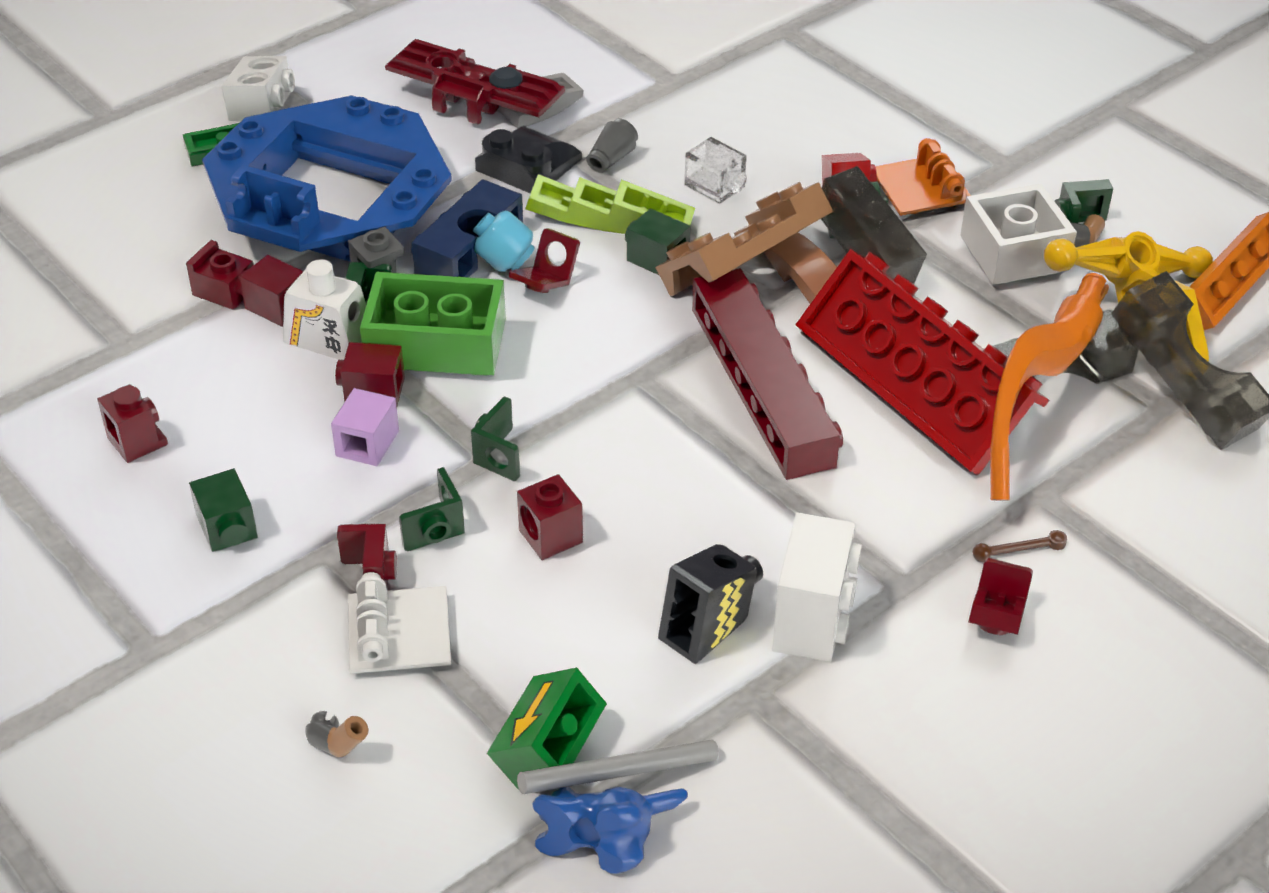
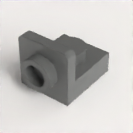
[348,226,404,273]

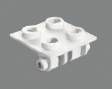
[348,572,451,674]

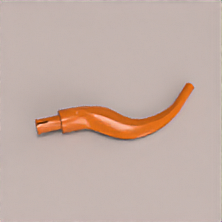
[990,273,1109,501]

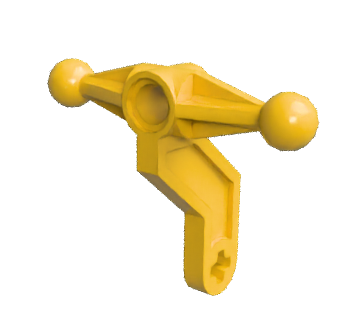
[1044,231,1213,380]

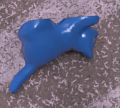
[532,786,688,874]

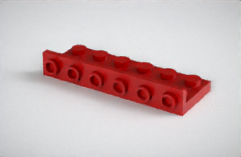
[795,249,1050,475]

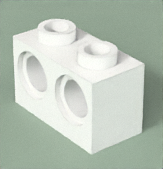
[222,56,295,121]

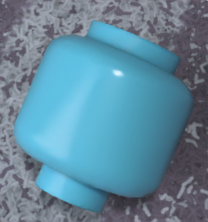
[473,211,535,272]

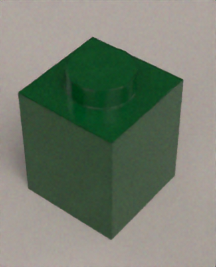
[625,208,691,276]
[189,468,258,552]

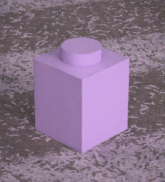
[331,388,399,466]

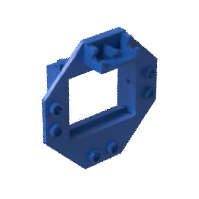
[202,95,452,262]

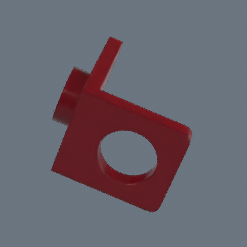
[509,228,580,293]

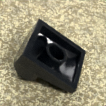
[475,125,582,194]

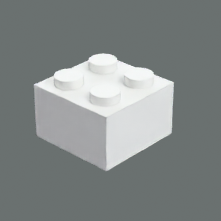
[960,183,1077,285]
[772,512,862,662]

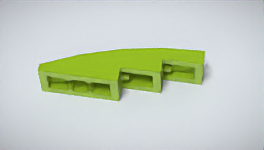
[525,174,695,234]

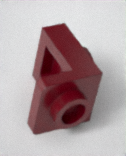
[337,524,397,588]
[968,558,1033,635]

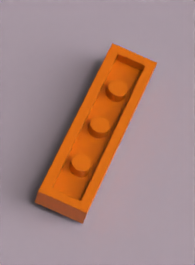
[1190,212,1269,330]

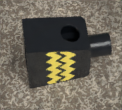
[658,544,763,664]

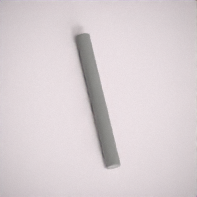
[517,740,719,794]

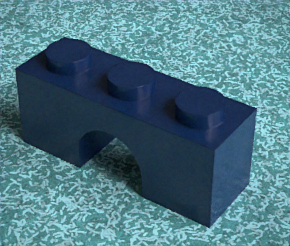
[411,179,523,277]

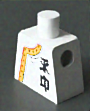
[283,259,366,360]

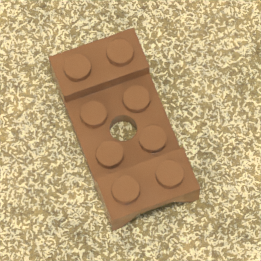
[655,182,833,297]

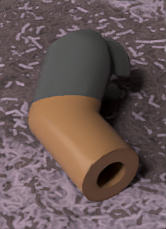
[1071,214,1105,247]
[305,711,369,758]

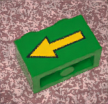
[486,667,607,789]

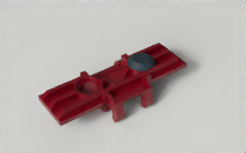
[385,39,565,125]

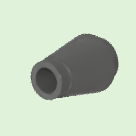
[586,118,638,173]

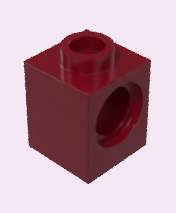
[517,474,583,560]

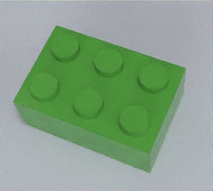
[360,272,506,376]

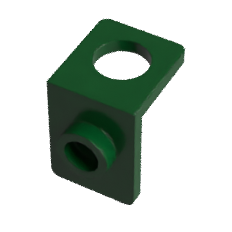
[471,396,520,481]
[399,467,465,551]

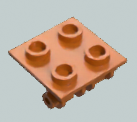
[875,138,971,216]

